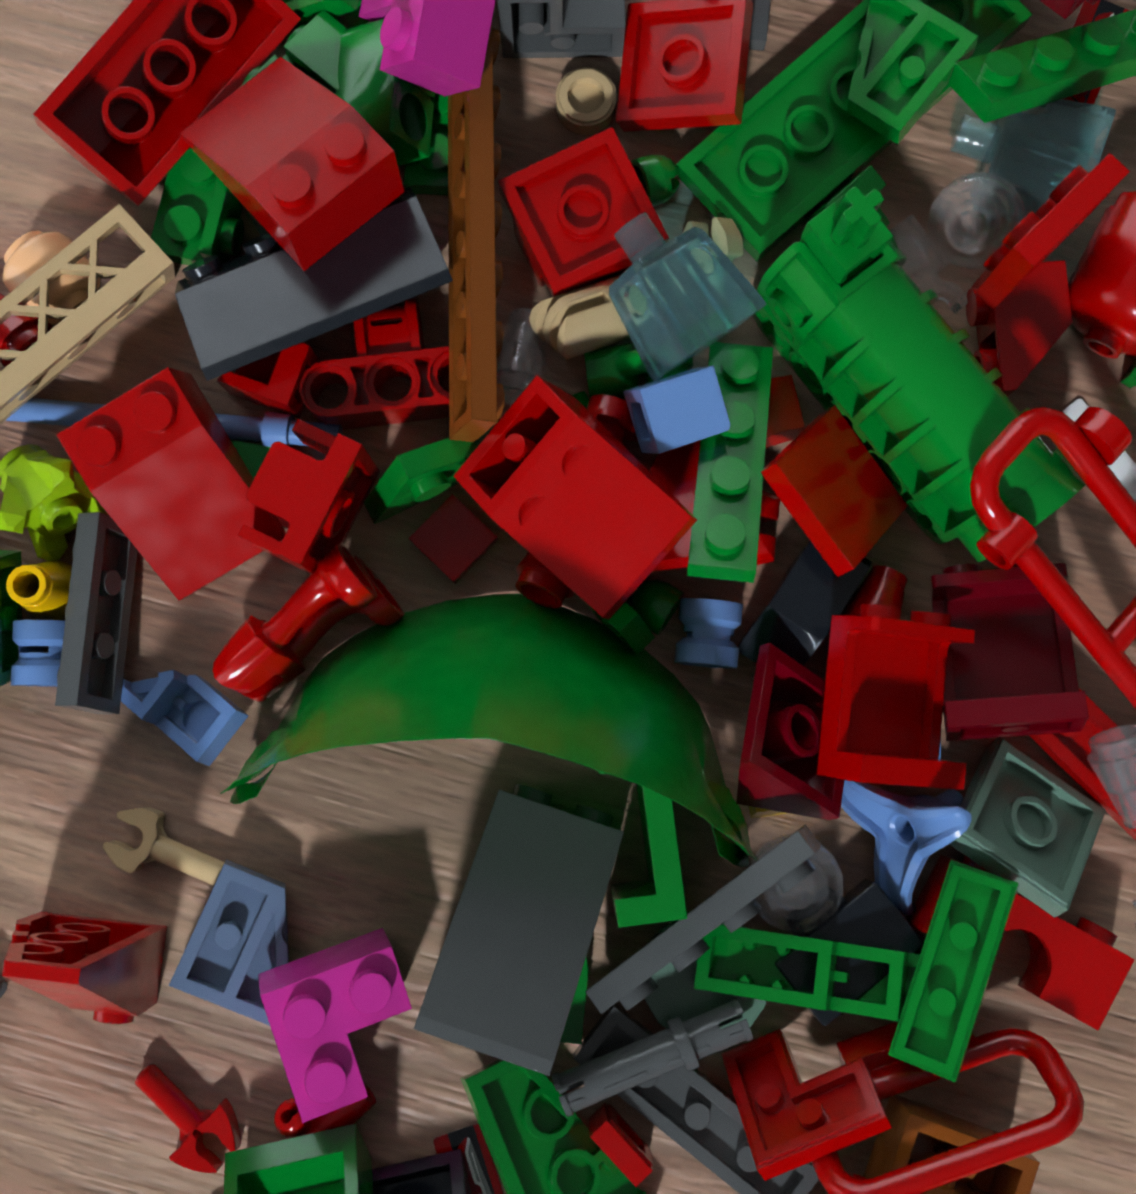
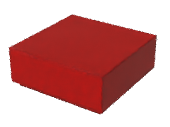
[408,494,498,584]
[589,1103,653,1187]

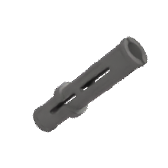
[552,998,753,1117]

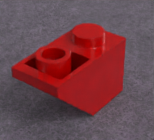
[965,260,1073,396]

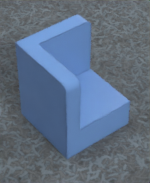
[623,365,730,454]

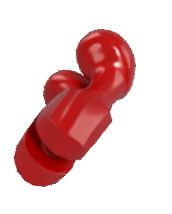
[212,543,404,702]

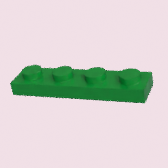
[948,9,1136,123]
[687,342,773,583]

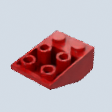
[453,375,697,620]

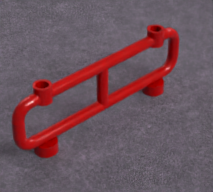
[970,407,1136,709]

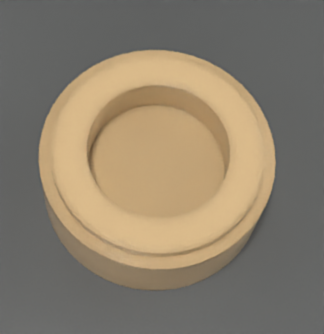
[556,67,617,135]

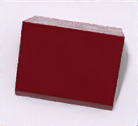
[736,643,844,820]

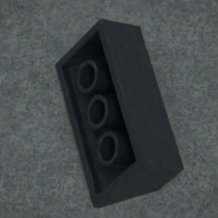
[175,187,453,381]

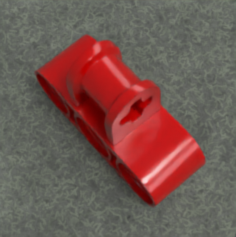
[299,296,449,430]

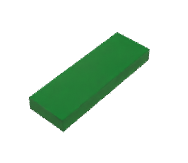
[888,860,1019,1082]

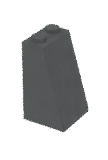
[414,784,624,1076]

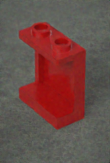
[817,604,975,790]

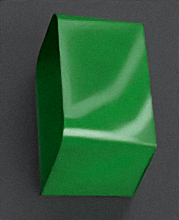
[336,19,435,166]

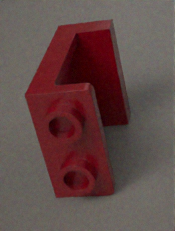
[930,563,1089,741]

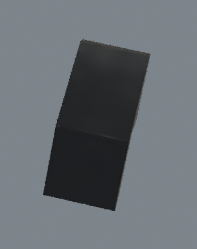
[737,540,872,666]

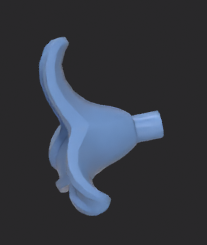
[841,780,972,917]

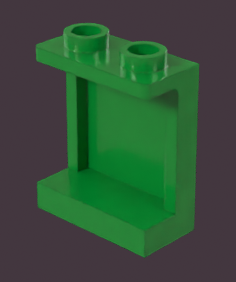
[596,770,687,928]

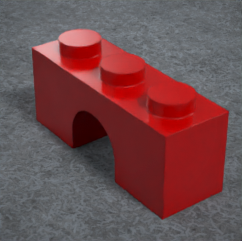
[907,855,1135,1031]

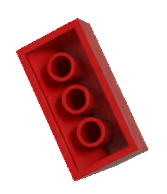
[33,0,301,207]

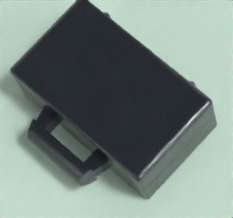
[774,879,924,1026]

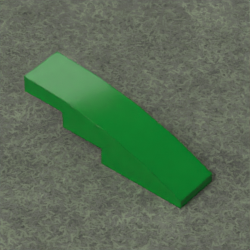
[694,924,920,1022]

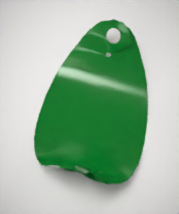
[220,594,757,868]

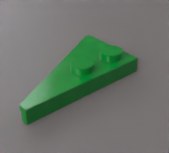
[364,391,589,524]

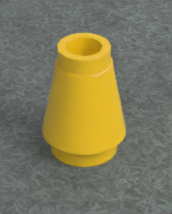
[6,561,72,620]

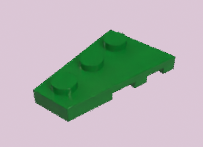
[460,1059,646,1194]

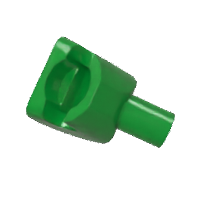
[584,343,658,401]

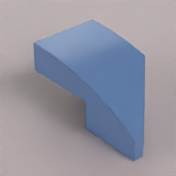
[121,670,249,766]

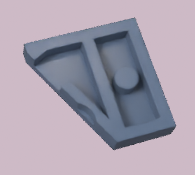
[169,859,289,1026]

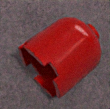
[1068,191,1136,359]

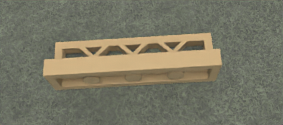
[0,204,175,424]

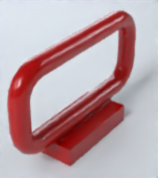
[812,1021,1085,1194]

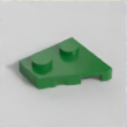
[847,0,978,144]

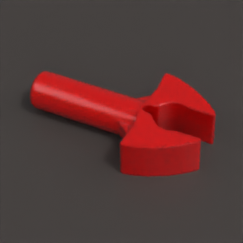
[135,1064,241,1173]

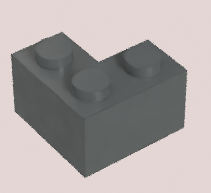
[497,0,625,58]

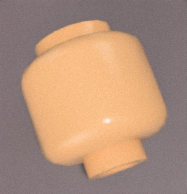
[3,230,101,325]

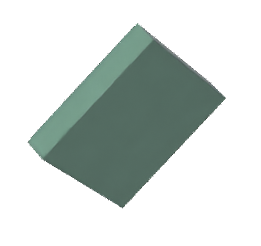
[949,737,1106,918]

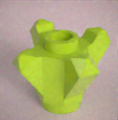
[0,444,109,561]

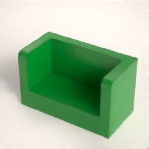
[224,1124,373,1194]

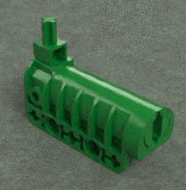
[750,186,1086,562]

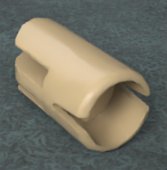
[529,272,656,360]

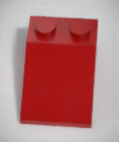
[180,57,405,271]
[56,367,286,601]

